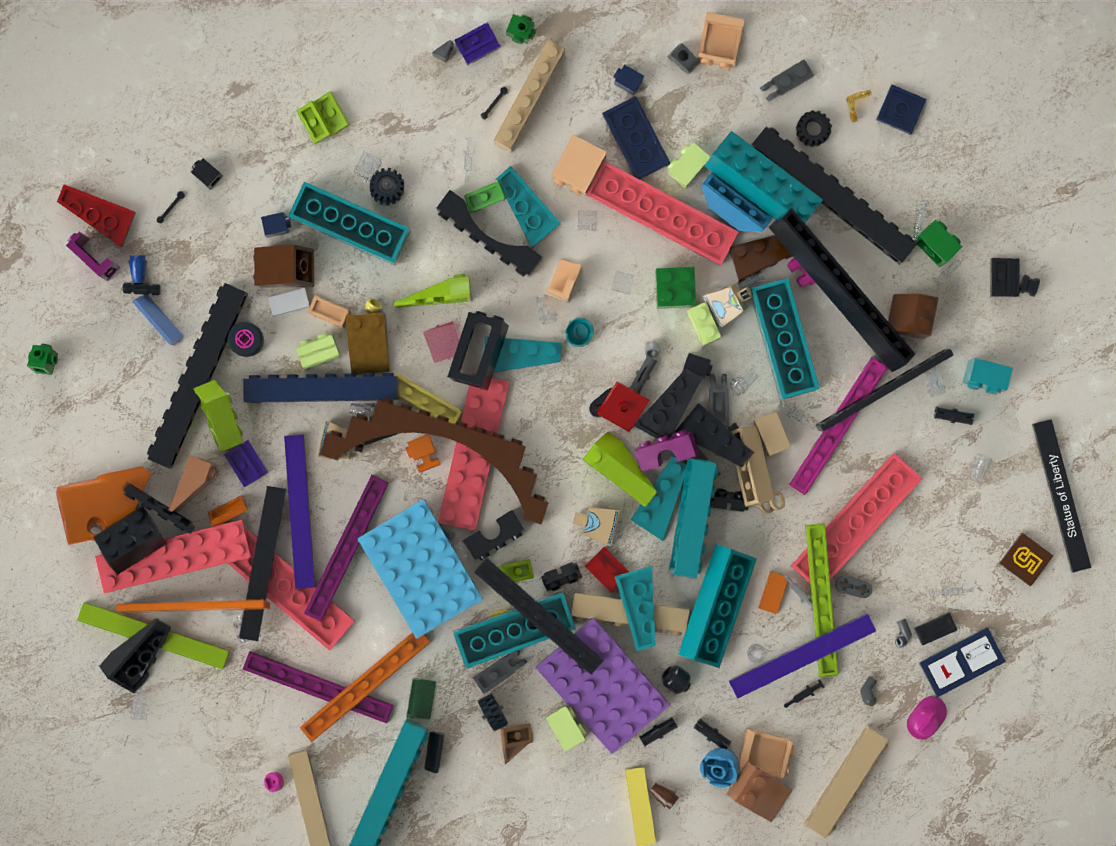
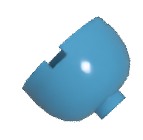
[700,748,740,788]

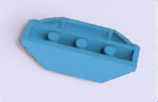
[701,173,773,232]

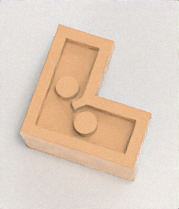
[546,259,582,303]

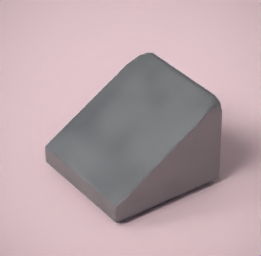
[432,40,454,62]

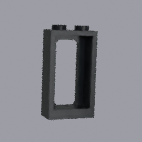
[447,311,509,391]

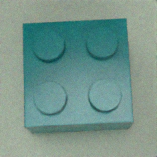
[963,358,1013,395]

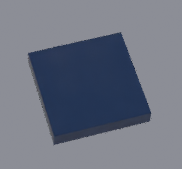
[876,84,926,135]

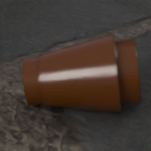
[649,783,679,809]

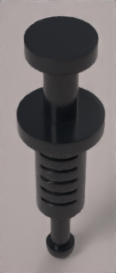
[784,679,825,708]

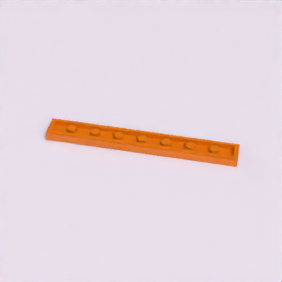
[116,600,270,613]
[299,632,431,743]

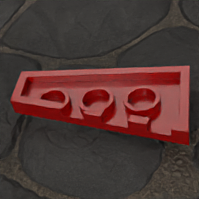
[57,184,136,248]

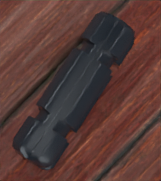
[122,282,161,295]

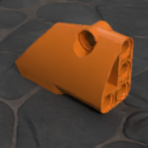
[56,466,152,545]

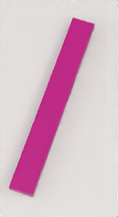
[789,357,888,495]

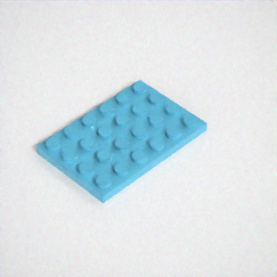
[358,499,483,639]

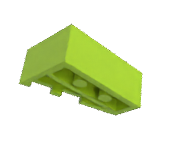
[193,380,243,452]

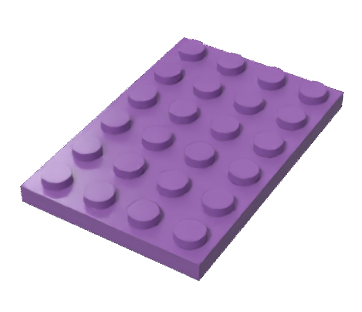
[536,617,670,754]

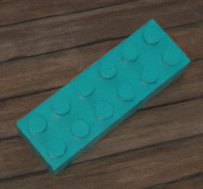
[705,131,823,223]
[288,181,411,266]
[750,278,820,401]
[669,458,718,578]
[678,544,757,668]
[453,592,576,669]

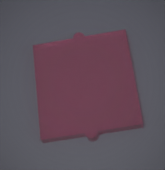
[423,321,459,364]

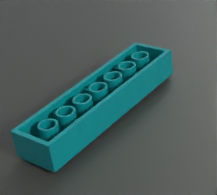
[349,718,430,846]

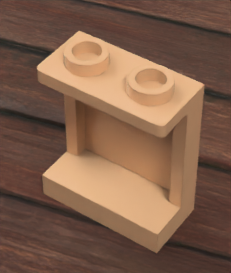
[697,12,744,70]
[552,135,607,196]
[738,728,795,779]

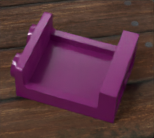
[66,232,121,281]

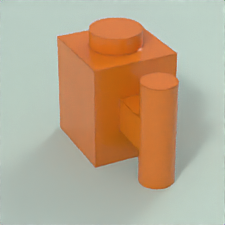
[406,434,441,473]

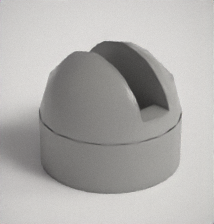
[645,341,661,357]

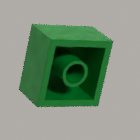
[914,219,962,268]
[655,267,696,309]

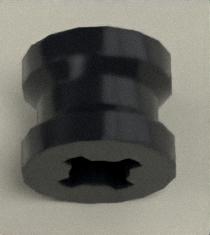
[1019,275,1040,297]

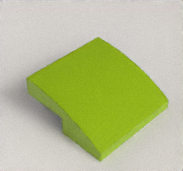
[296,91,350,144]

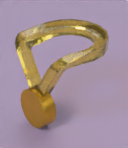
[846,90,872,123]

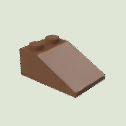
[169,456,219,512]
[727,761,792,822]

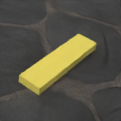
[396,373,463,424]
[625,766,656,846]

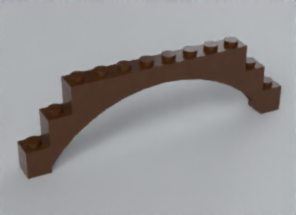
[319,397,549,525]

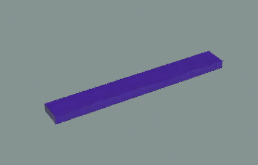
[284,434,315,589]
[729,613,876,699]

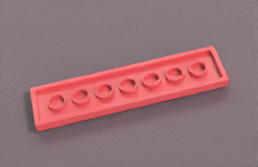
[586,161,738,266]
[438,373,509,531]
[790,453,923,584]
[95,520,252,593]
[228,527,355,651]

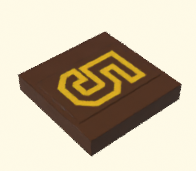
[999,533,1053,586]

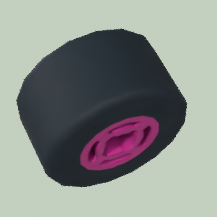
[228,322,264,357]

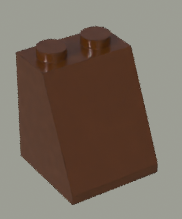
[253,245,314,288]
[888,294,939,339]

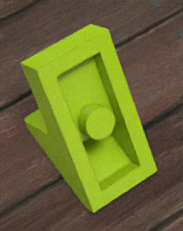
[498,559,534,582]

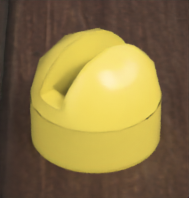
[365,298,382,314]

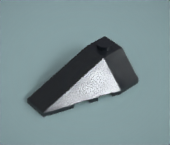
[99,618,171,694]

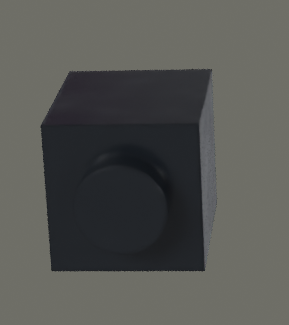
[191,158,223,190]
[682,353,713,379]

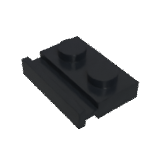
[990,258,1020,297]

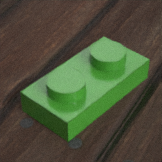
[464,181,507,213]

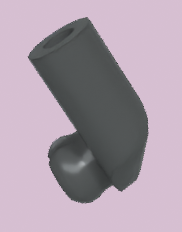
[895,619,912,648]
[860,676,877,706]

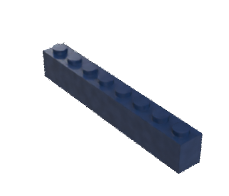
[243,373,399,403]

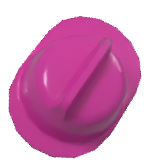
[907,696,947,740]

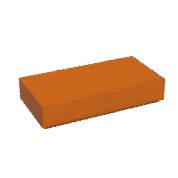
[208,496,248,527]
[758,572,787,614]

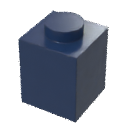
[613,64,644,96]
[261,212,292,238]

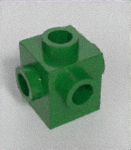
[506,14,537,44]
[27,344,58,375]

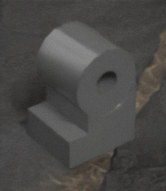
[667,43,700,74]

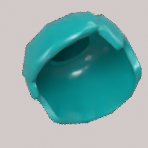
[565,318,594,347]

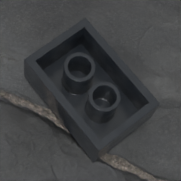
[93,506,167,575]

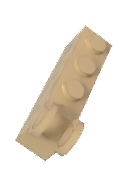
[731,426,785,514]

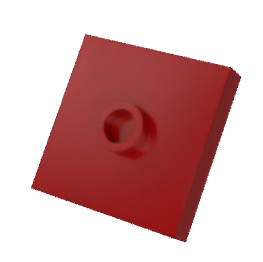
[597,381,650,432]

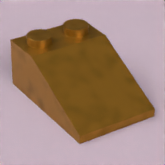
[345,313,390,374]

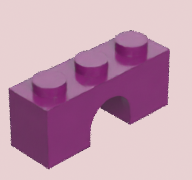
[635,430,699,472]

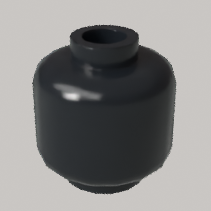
[662,665,691,694]

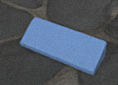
[133,295,184,346]

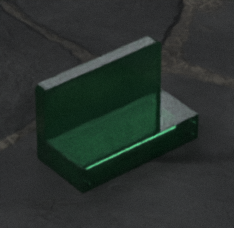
[406,678,436,719]

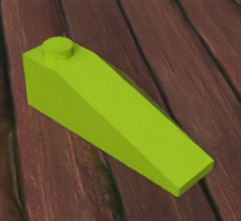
[394,274,472,308]
[583,432,657,507]

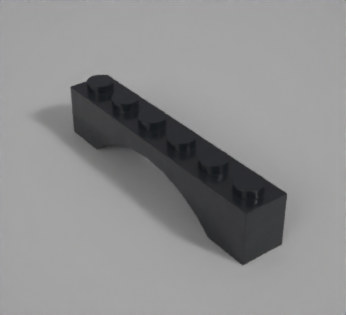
[436,190,543,277]

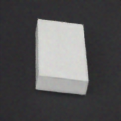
[268,288,310,316]

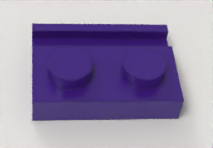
[454,22,501,66]
[224,440,269,487]

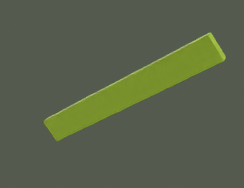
[805,522,839,677]
[77,602,230,669]

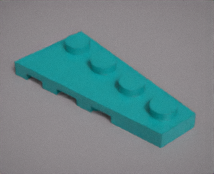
[496,166,561,248]
[484,337,561,373]
[630,456,686,541]
[615,566,656,651]

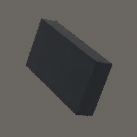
[914,612,957,646]

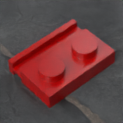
[585,547,629,593]

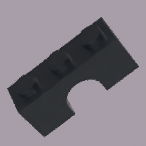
[463,510,524,561]

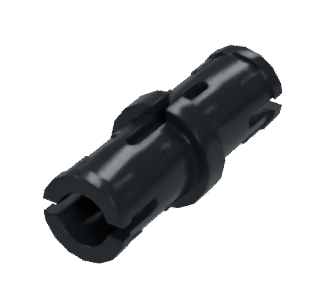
[934,406,974,425]
[639,717,678,747]
[693,718,732,749]

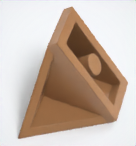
[500,723,533,765]

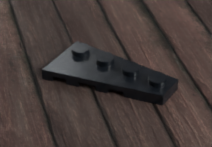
[634,368,704,439]
[674,403,755,467]
[123,482,195,534]

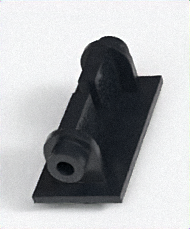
[709,488,748,512]
[541,562,582,591]

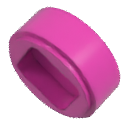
[264,772,284,792]

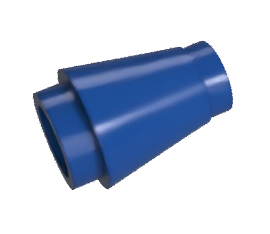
[128,255,147,283]

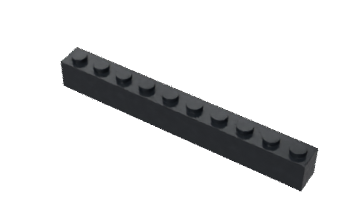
[751,126,916,265]
[769,208,915,372]
[147,283,248,469]

